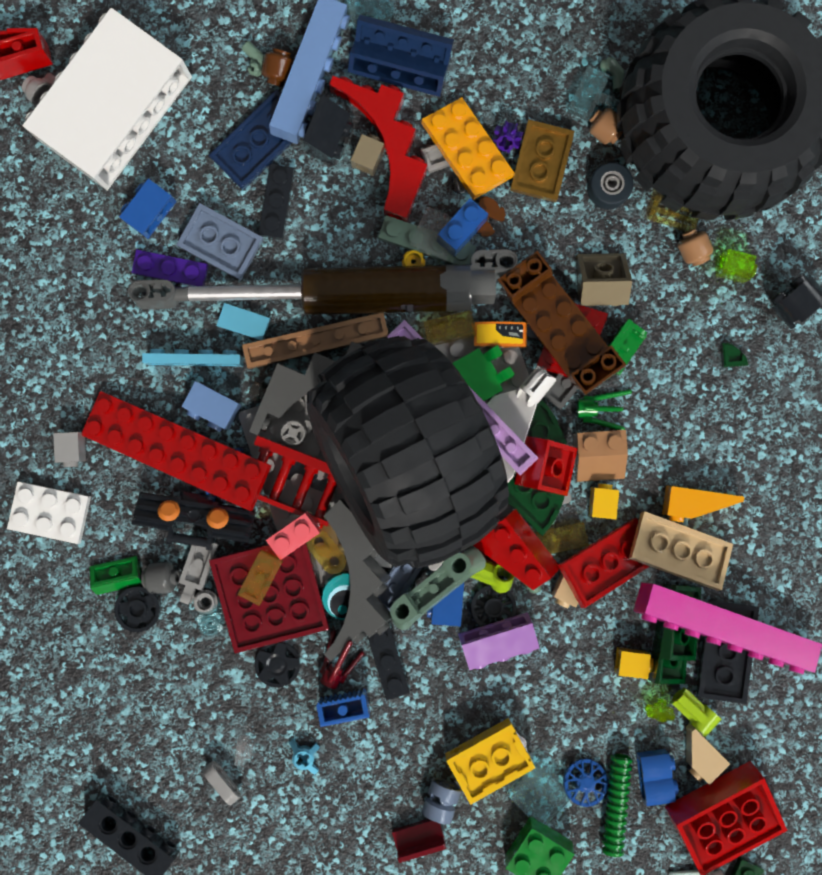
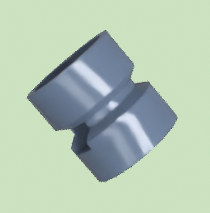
[421,778,462,824]

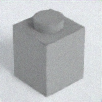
[53,432,86,467]

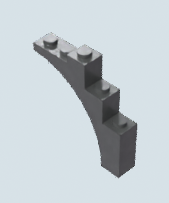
[324,498,392,662]

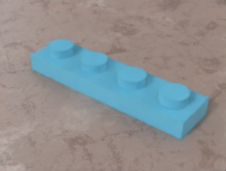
[142,349,244,367]

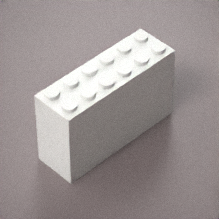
[22,8,192,191]

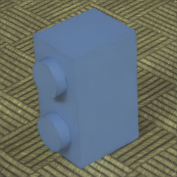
[182,381,242,432]

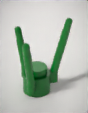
[577,390,632,430]

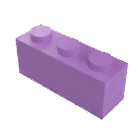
[458,612,539,670]

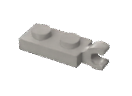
[179,542,219,605]

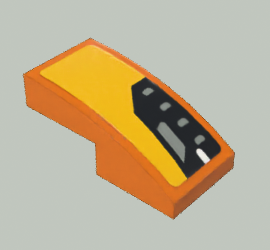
[474,322,527,348]

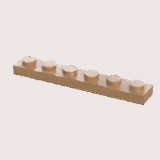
[242,313,389,369]

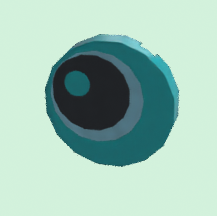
[321,571,351,620]

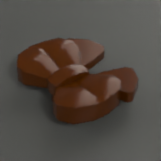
[477,196,506,237]

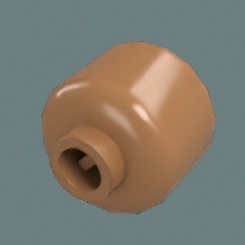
[589,108,623,144]
[677,228,714,266]

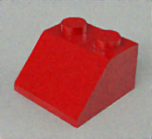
[515,436,578,496]

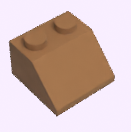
[573,430,628,482]

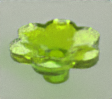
[645,698,675,722]

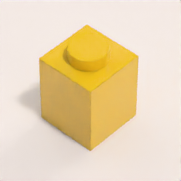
[588,483,619,519]
[614,647,654,679]

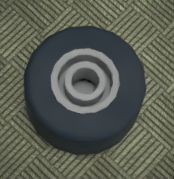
[588,162,633,209]

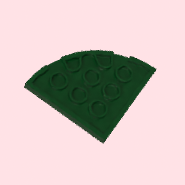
[508,399,567,536]

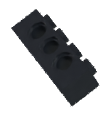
[78,793,180,875]

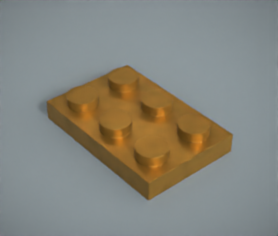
[510,119,575,203]

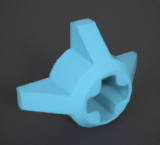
[289,738,320,775]

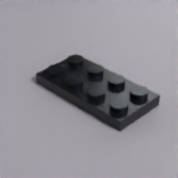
[696,599,759,704]

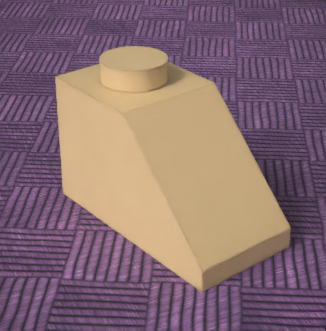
[686,723,730,785]

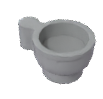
[22,73,56,106]

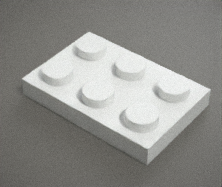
[7,482,91,544]

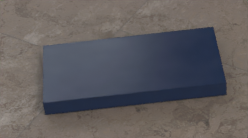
[208,89,310,191]

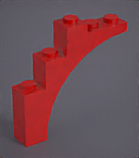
[329,76,428,222]

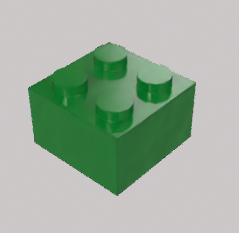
[505,816,575,875]

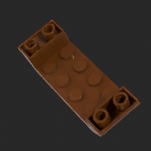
[497,251,626,395]

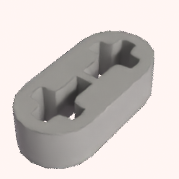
[202,761,241,805]

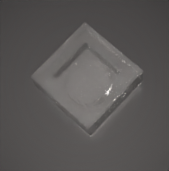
[234,735,253,766]

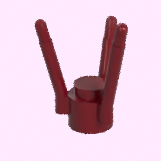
[319,630,364,689]

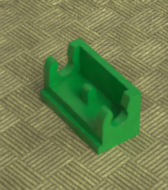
[608,319,647,376]

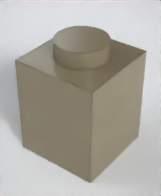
[350,134,385,176]

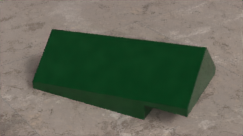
[647,584,702,684]

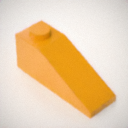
[662,486,744,522]

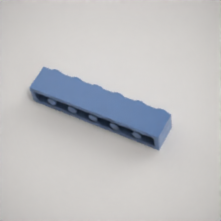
[269,0,350,144]

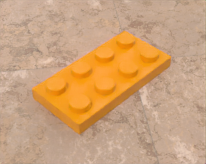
[421,97,515,200]

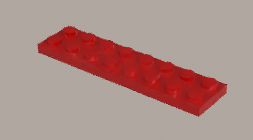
[82,391,272,511]

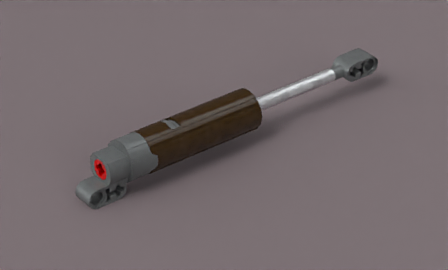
[128,249,518,315]

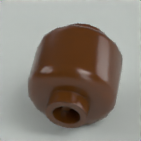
[261,48,294,87]

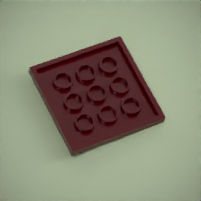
[209,542,329,654]

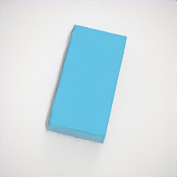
[216,303,271,341]

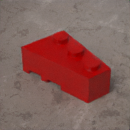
[0,28,53,80]
[473,508,559,590]

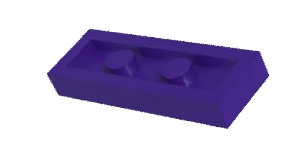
[131,249,208,287]

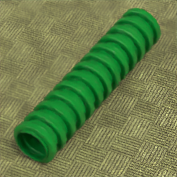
[602,754,633,857]

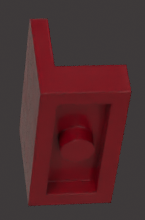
[392,819,446,863]

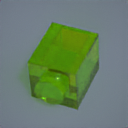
[716,249,757,283]

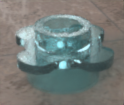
[197,611,224,636]

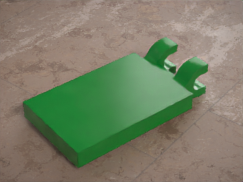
[452,345,515,401]

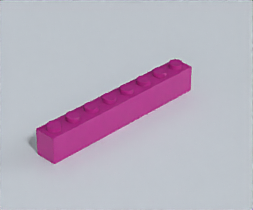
[633,582,822,675]

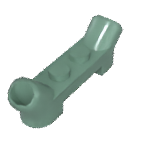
[390,547,486,630]

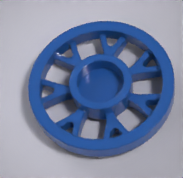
[563,759,608,807]

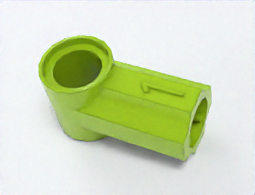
[470,559,515,593]
[670,687,722,737]

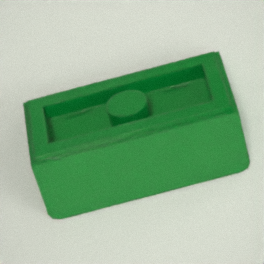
[89,556,142,595]

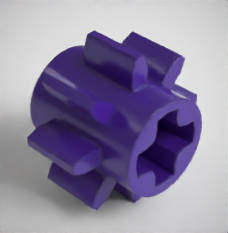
[492,121,523,153]

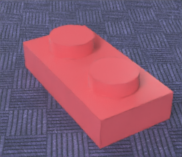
[266,511,321,560]

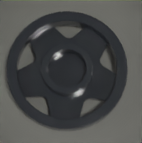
[114,586,161,632]
[255,641,301,688]

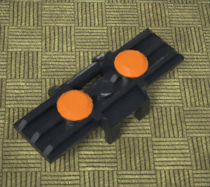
[131,491,256,551]

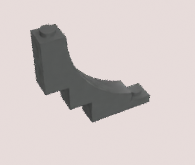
[249,341,364,435]

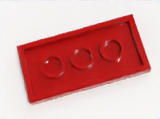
[558,517,650,608]

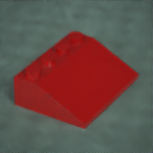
[664,761,788,875]

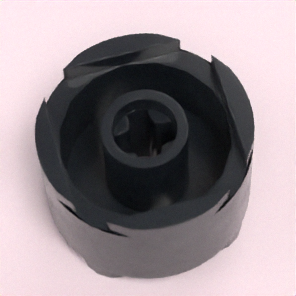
[770,274,822,329]

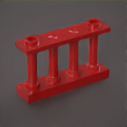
[254,435,337,529]

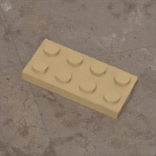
[629,511,733,591]

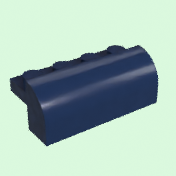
[348,15,454,97]

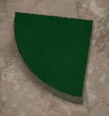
[720,343,748,368]

